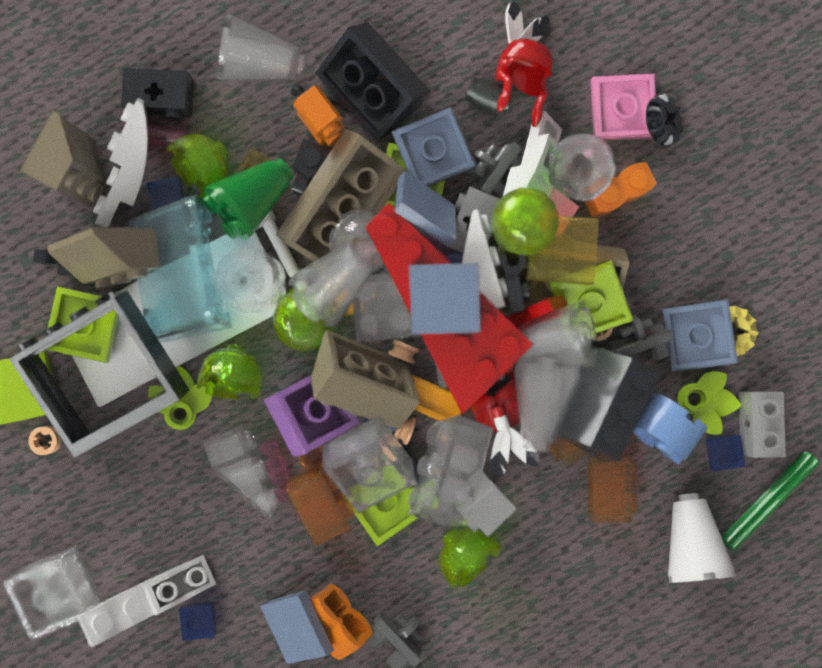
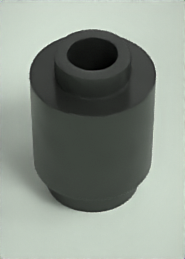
[464,77,514,118]

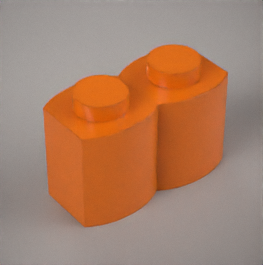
[293,85,345,147]
[582,163,657,217]
[310,584,373,660]

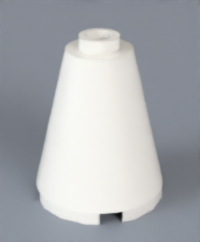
[668,493,736,583]

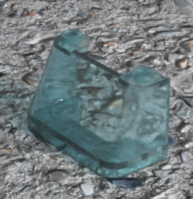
[125,195,232,343]

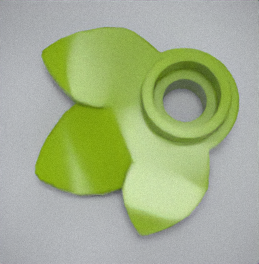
[148,366,213,430]
[678,371,741,435]

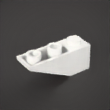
[462,209,509,308]

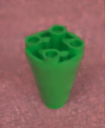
[201,158,294,240]

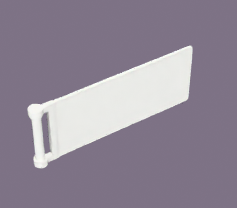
[72,210,316,407]

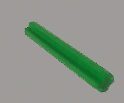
[721,451,819,551]

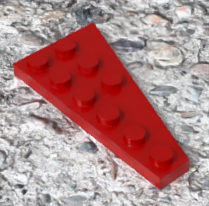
[366,202,534,415]

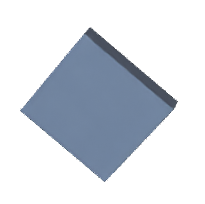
[392,107,476,187]
[395,171,456,247]
[409,263,481,334]
[663,300,738,372]
[260,590,334,664]

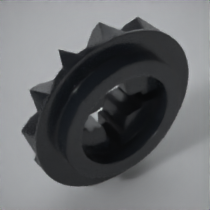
[646,94,684,146]

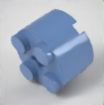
[633,391,708,465]

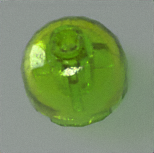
[166,133,229,199]
[491,187,559,256]
[273,287,337,352]
[197,344,263,400]
[438,527,502,591]

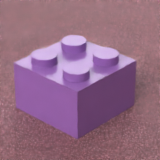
[264,375,359,457]

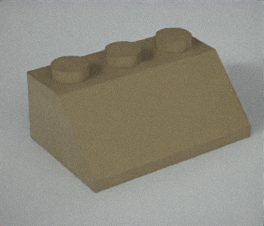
[20,111,105,207]
[47,227,160,289]
[311,330,420,429]

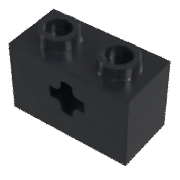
[121,68,194,121]

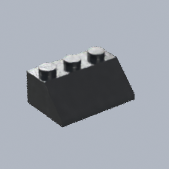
[315,22,431,142]
[549,346,660,463]

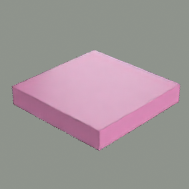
[591,74,656,141]

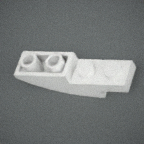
[93,98,149,228]
[496,111,566,239]
[77,555,216,647]

